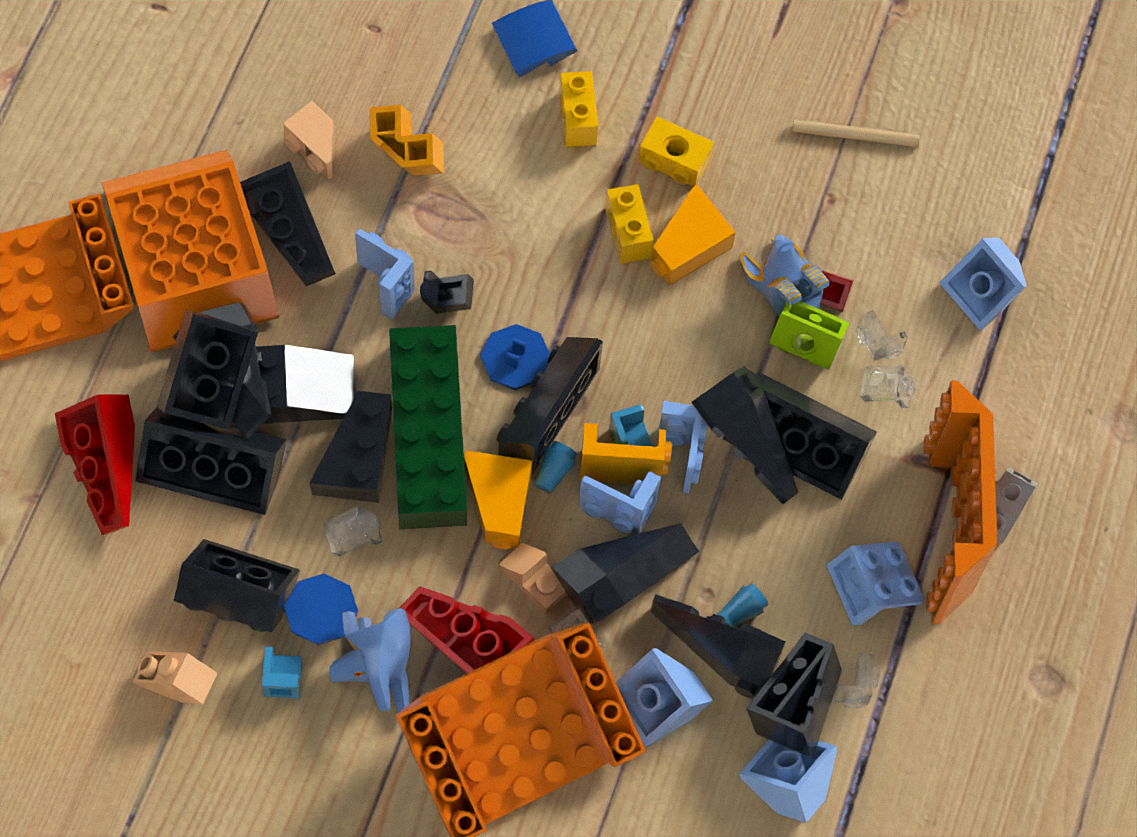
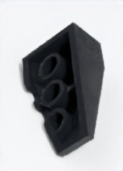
[173,302,271,438]
[550,523,699,625]

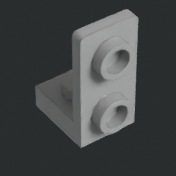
[996,467,1039,544]

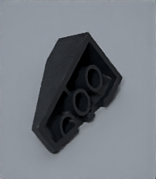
[691,365,799,504]
[650,594,786,698]

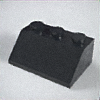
[157,309,258,430]
[174,539,300,633]

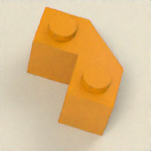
[370,104,444,176]

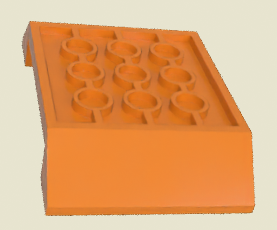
[101,150,279,353]
[0,193,134,361]
[924,380,997,624]
[395,622,646,837]

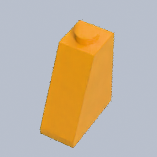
[650,185,736,286]
[464,450,532,549]

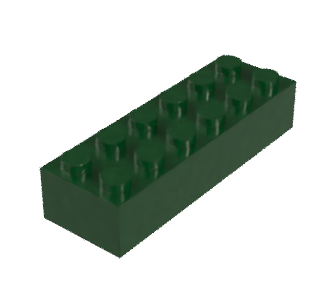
[389,325,467,529]

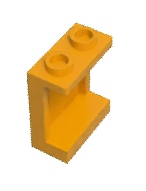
[580,423,672,484]

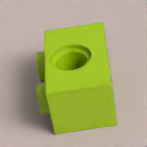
[769,301,850,370]

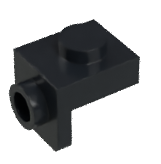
[420,271,474,314]

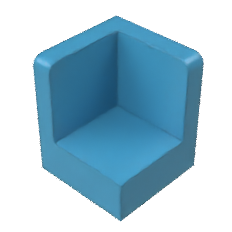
[609,404,652,447]
[262,646,302,698]

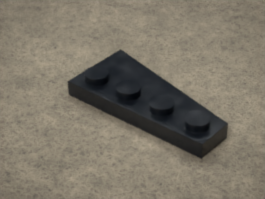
[240,161,336,287]

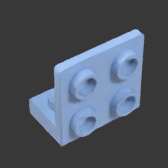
[355,229,415,320]
[657,401,708,494]
[579,471,661,534]
[826,541,925,626]

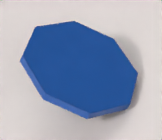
[480,324,550,390]
[284,573,359,645]

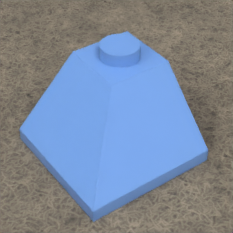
[939,237,1027,331]
[616,648,713,747]
[739,740,837,823]

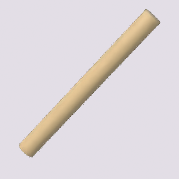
[792,119,920,147]

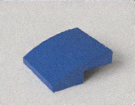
[492,0,578,77]

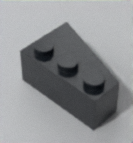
[309,391,393,503]
[746,633,842,759]

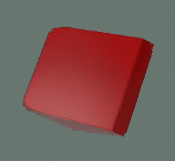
[820,270,854,312]

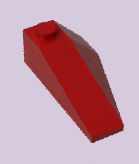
[54,394,135,535]
[399,586,535,675]

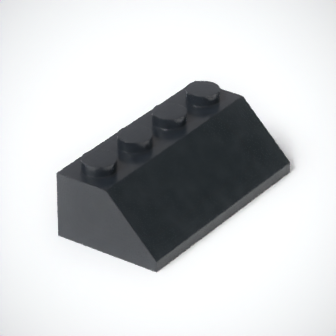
[496,337,603,474]
[723,372,877,500]
[135,407,287,515]

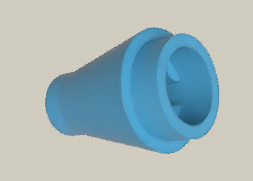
[534,441,577,494]
[717,583,769,627]

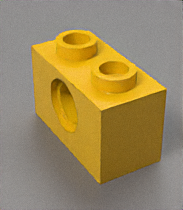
[559,71,598,147]
[638,116,714,187]
[605,184,654,264]

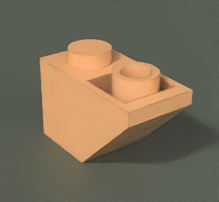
[283,101,335,180]
[133,651,217,704]

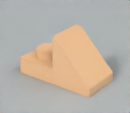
[498,543,567,613]

